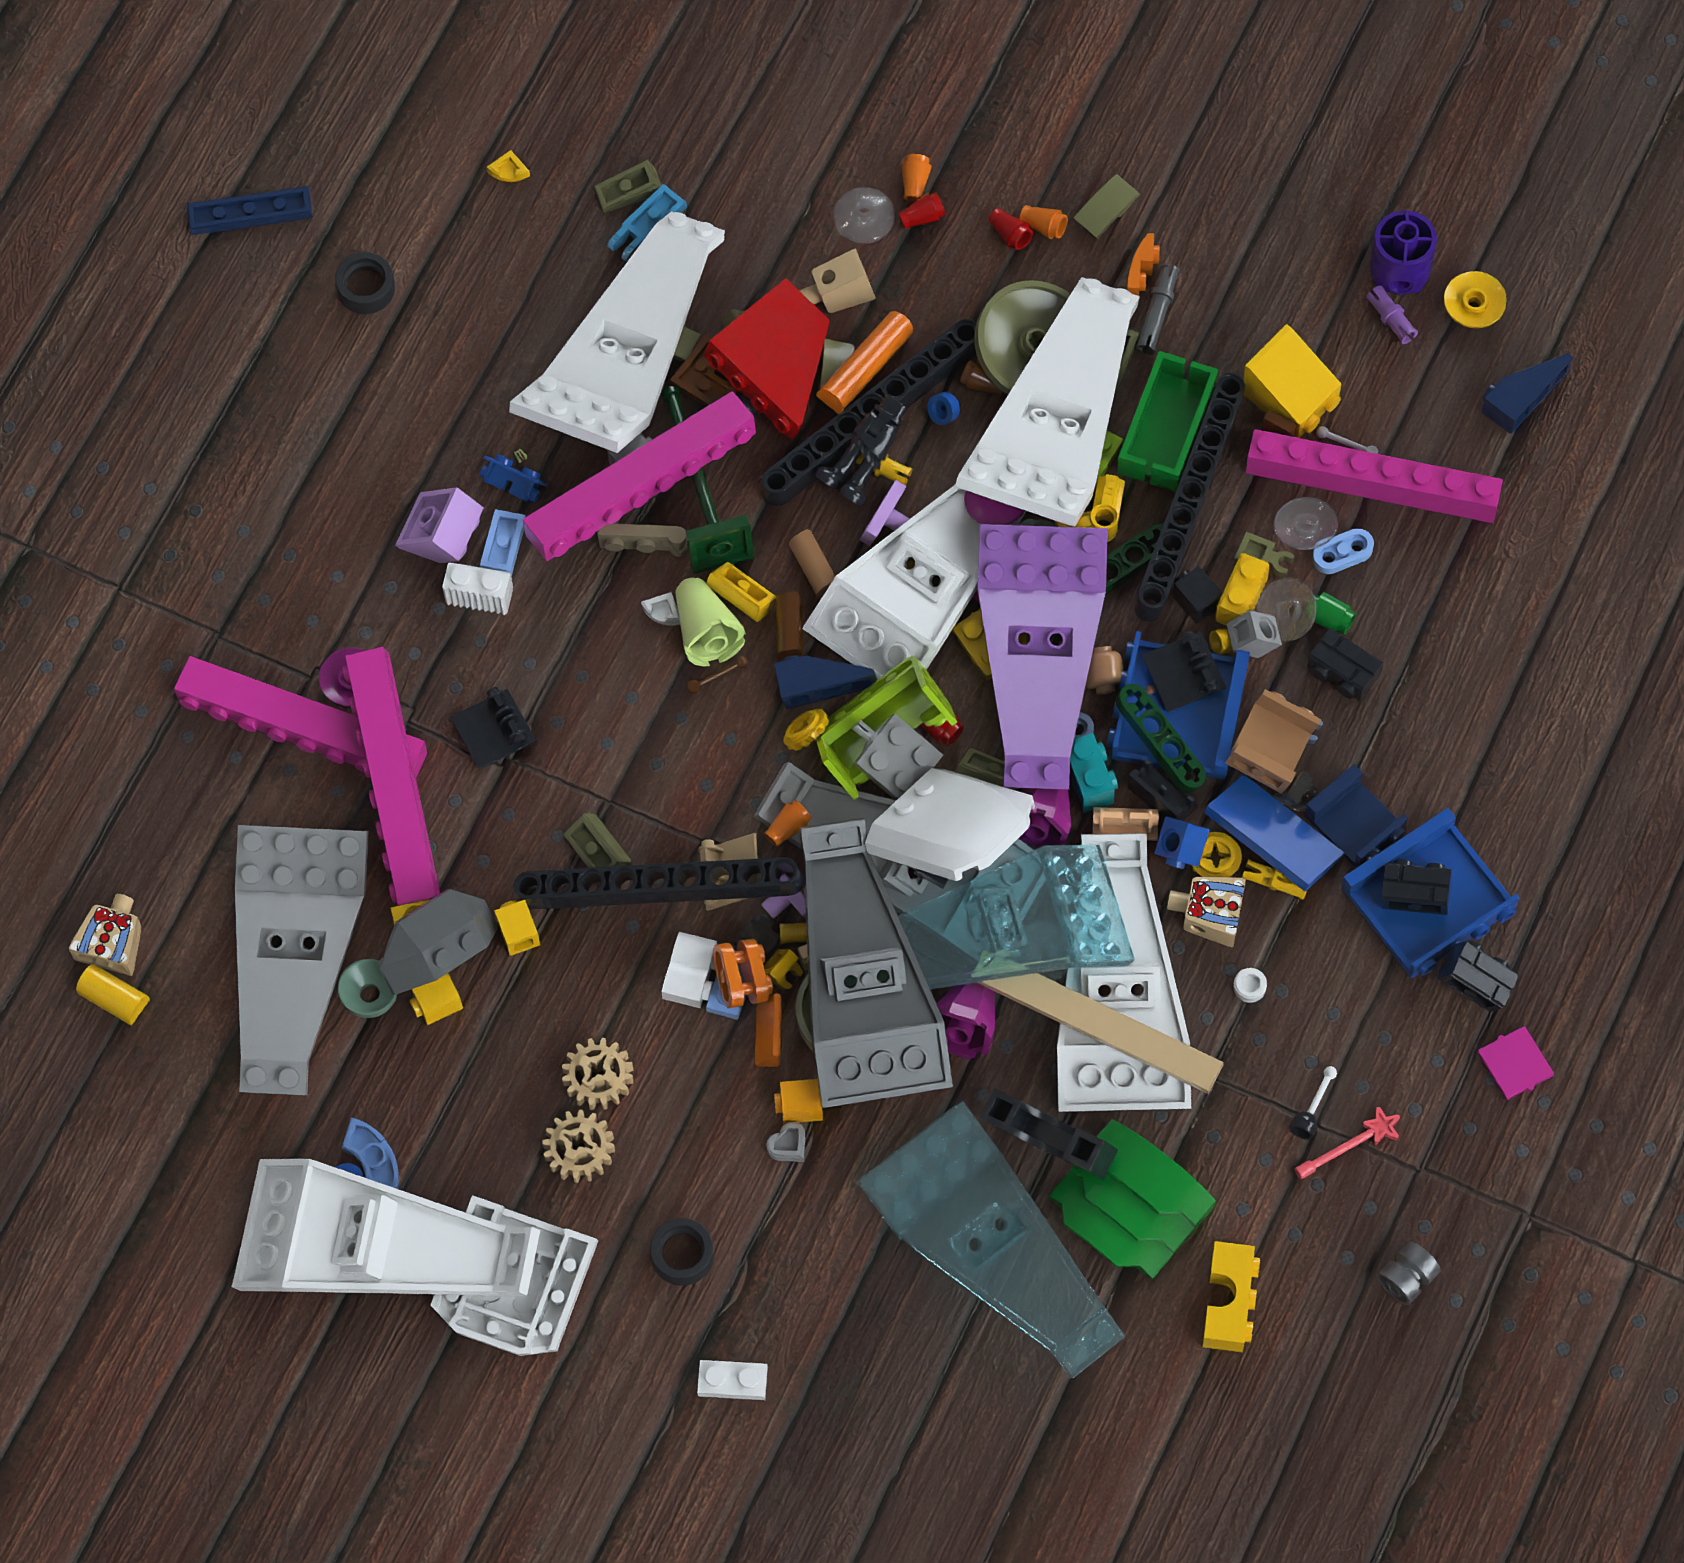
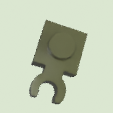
[1234,532,1294,578]

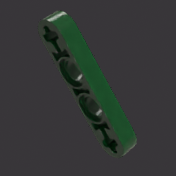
[1105,524,1173,595]
[1116,684,1206,793]

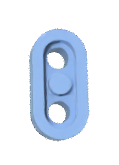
[1312,529,1374,574]

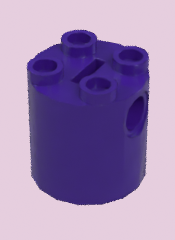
[1370,210,1437,295]

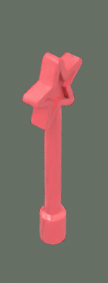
[1294,1107,1400,1179]

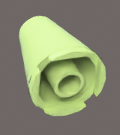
[675,578,746,667]

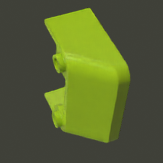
[816,656,957,800]

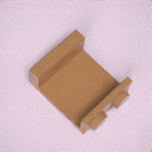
[1225,689,1321,794]

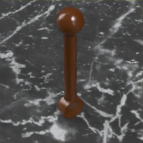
[687,656,748,694]

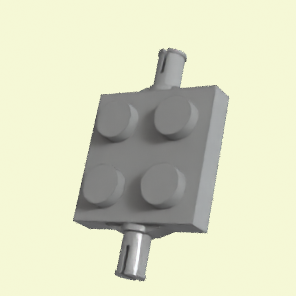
[852,714,943,800]

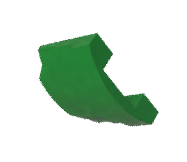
[1048,1119,1216,1280]

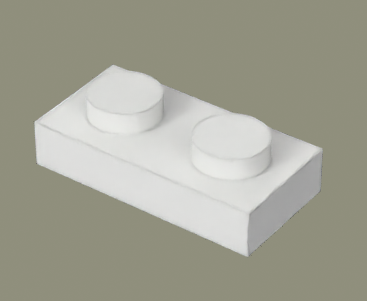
[697,1360,768,1400]

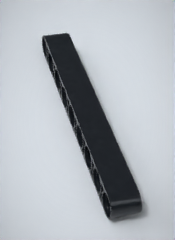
[762,319,976,506]
[1135,373,1245,622]
[513,857,804,909]

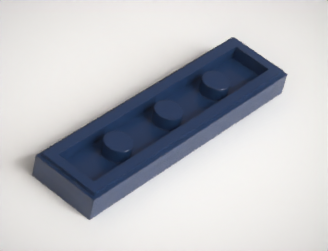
[187,186,313,235]

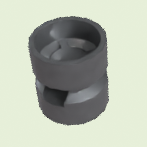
[1377,1241,1441,1305]

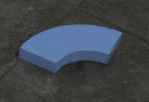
[342,1117,399,1189]

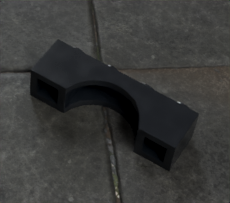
[980,1088,1118,1180]

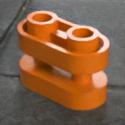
[713,938,773,1008]

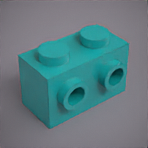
[1069,733,1118,813]

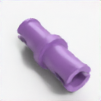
[1366,286,1418,344]

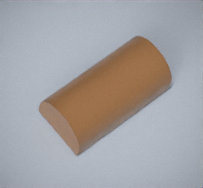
[789,529,836,599]

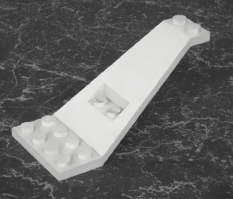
[509,211,725,453]
[955,277,1140,527]
[802,484,1026,679]
[1057,833,1191,1112]
[232,1159,540,1296]

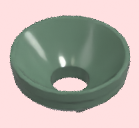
[338,959,397,1018]

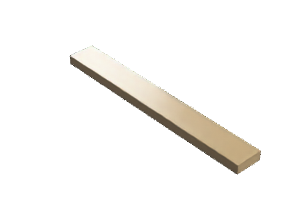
[972,949,1223,1094]

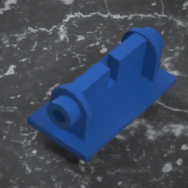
[479,454,548,503]

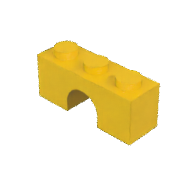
[1203,1241,1260,1352]

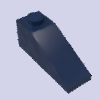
[1482,353,1573,434]
[774,655,878,710]

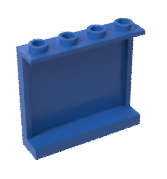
[1107,631,1250,781]
[1341,808,1519,979]

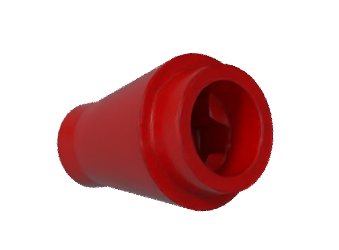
[898,192,946,229]
[988,208,1033,250]

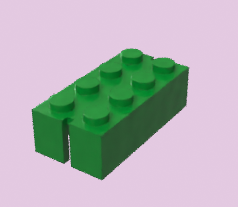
[1117,351,1219,492]

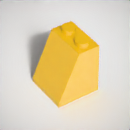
[1243,324,1341,438]

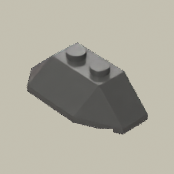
[378,889,498,995]

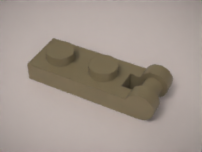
[598,524,688,557]

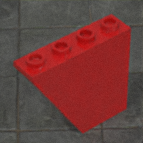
[703,278,830,441]

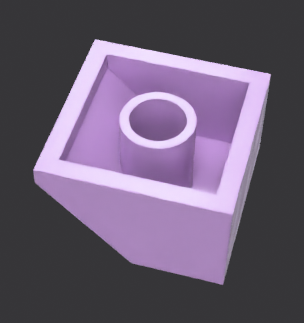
[395,487,484,563]

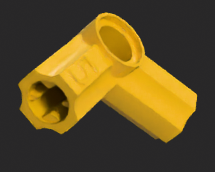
[1055,474,1125,542]

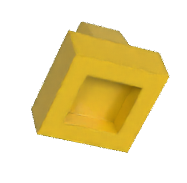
[764,949,803,989]

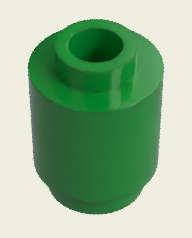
[1306,592,1356,635]

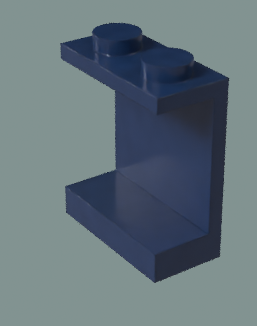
[1305,764,1408,868]

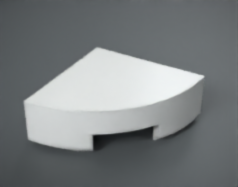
[641,592,680,625]

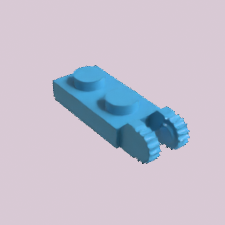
[607,184,687,262]

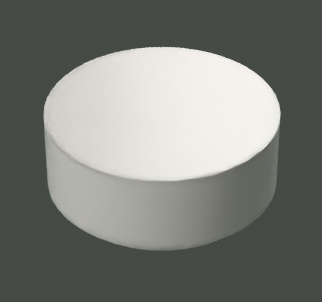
[1233,968,1267,1003]

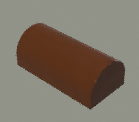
[776,591,803,661]

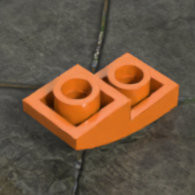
[1127,233,1160,296]

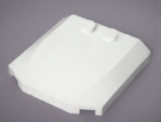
[865,768,1035,881]
[431,1195,598,1356]

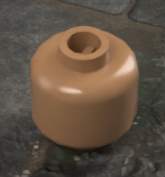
[1085,646,1123,695]

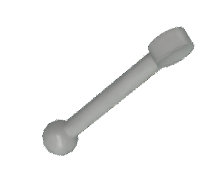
[1316,426,1378,454]

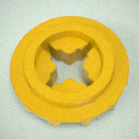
[783,709,829,751]
[1192,832,1242,878]

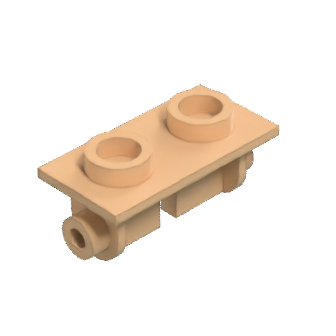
[1093,807,1159,841]

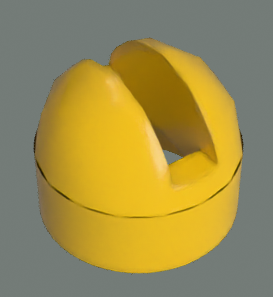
[1209,629,1233,655]

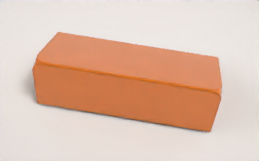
[755,994,782,1067]

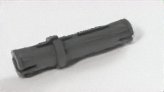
[1136,264,1180,355]

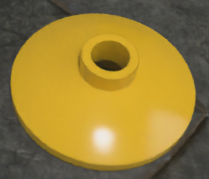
[1444,271,1507,328]

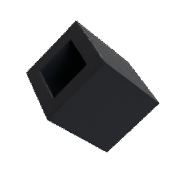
[1173,566,1223,624]

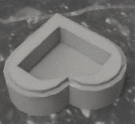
[766,1121,806,1162]

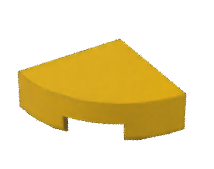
[487,150,530,182]

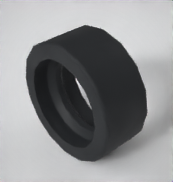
[335,252,395,314]
[650,1218,714,1285]

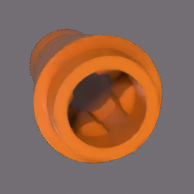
[901,154,932,202]
[1019,205,1068,239]
[764,800,812,847]

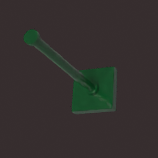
[661,386,754,574]

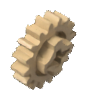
[562,1038,634,1110]
[542,1110,615,1183]

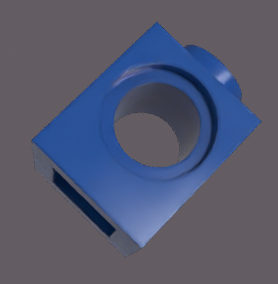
[1154,816,1210,869]

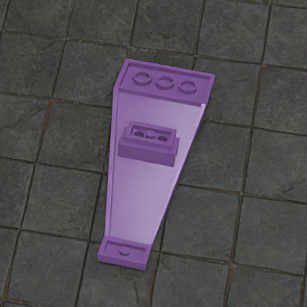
[978,524,1108,789]

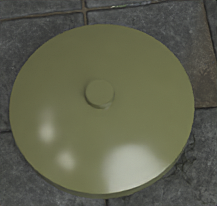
[974,280,1071,394]

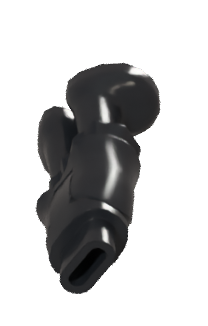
[814,394,907,506]

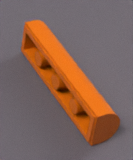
[816,311,913,414]

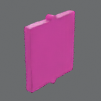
[1477,1026,1554,1100]

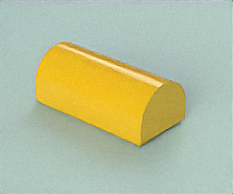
[706,562,776,622]
[76,964,150,1026]

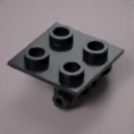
[1142,631,1226,713]
[450,687,537,770]

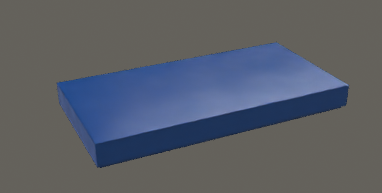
[1204,774,1344,891]

